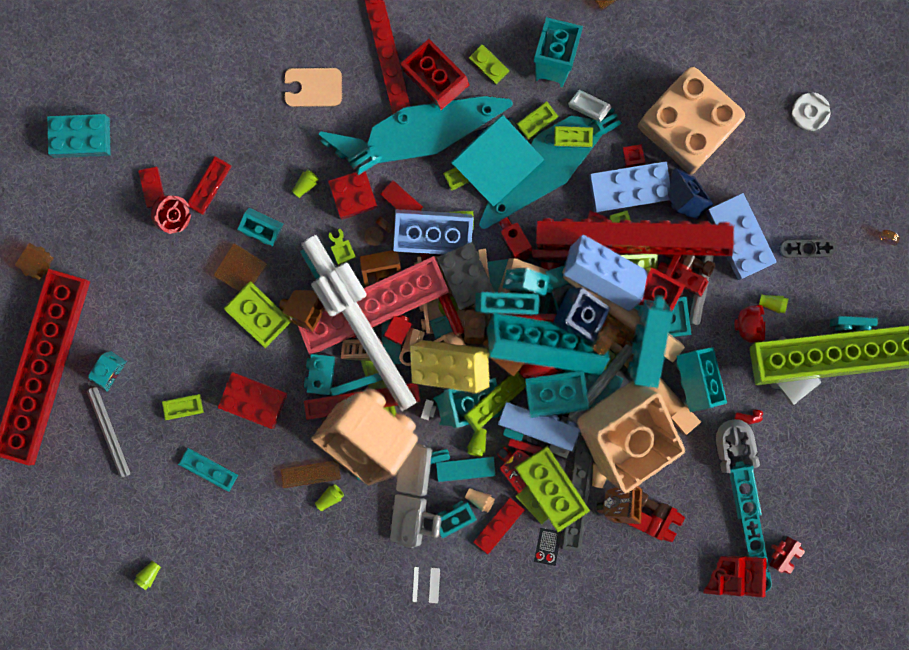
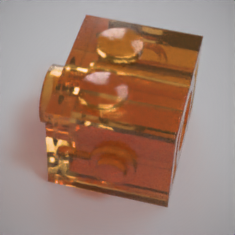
[15,243,54,280]

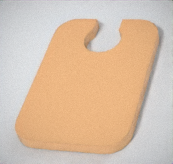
[285,68,342,107]

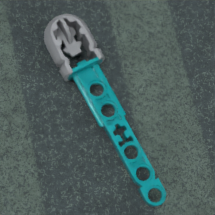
[716,419,772,592]

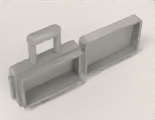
[390,443,441,548]

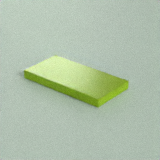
[515,446,590,532]

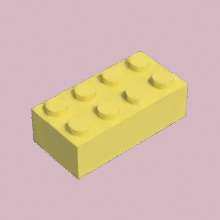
[410,340,489,393]

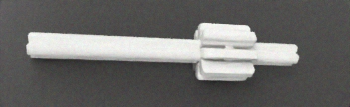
[301,235,416,411]

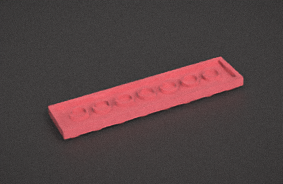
[298,256,449,355]

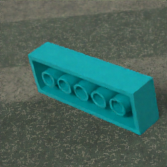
[487,313,609,375]

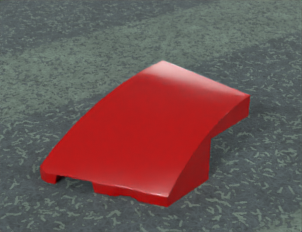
[703,556,766,598]

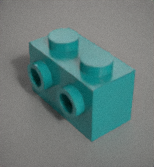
[237,208,284,246]
[304,354,336,395]
[436,501,477,539]

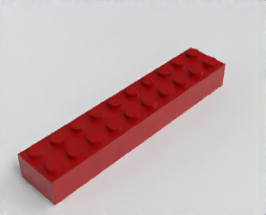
[536,218,734,256]
[0,269,90,466]

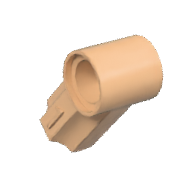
[399,328,425,366]

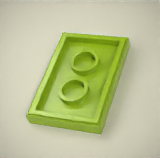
[223,281,290,348]

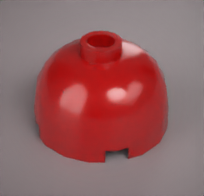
[151,195,191,234]
[734,305,766,343]

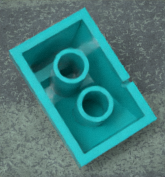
[534,17,583,87]
[433,378,503,428]

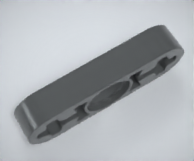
[779,239,836,258]

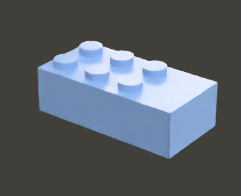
[589,161,670,212]
[705,193,777,281]
[393,209,473,254]
[564,235,648,311]
[499,402,581,453]

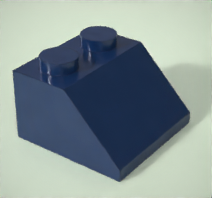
[668,168,714,219]
[553,288,610,342]

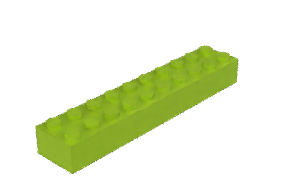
[749,326,909,385]

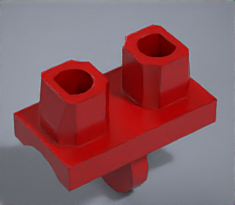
[769,536,805,574]

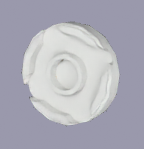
[792,93,830,131]

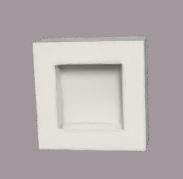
[421,399,436,420]

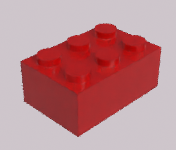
[400,39,469,110]
[218,372,288,429]

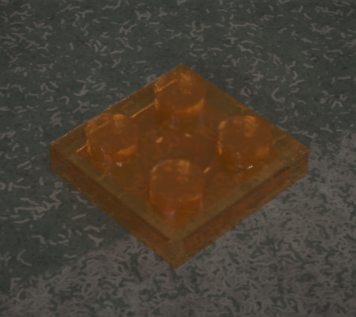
[214,243,267,292]

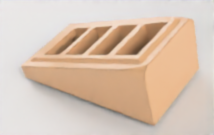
[341,339,383,361]

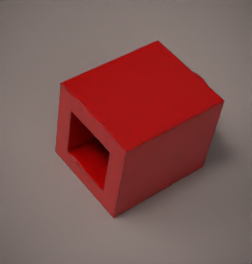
[382,315,412,345]

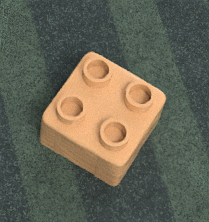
[638,67,745,175]
[577,381,685,493]
[311,389,418,485]

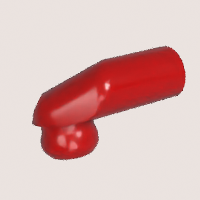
[735,409,763,425]

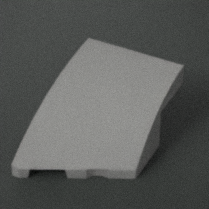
[770,336,821,405]

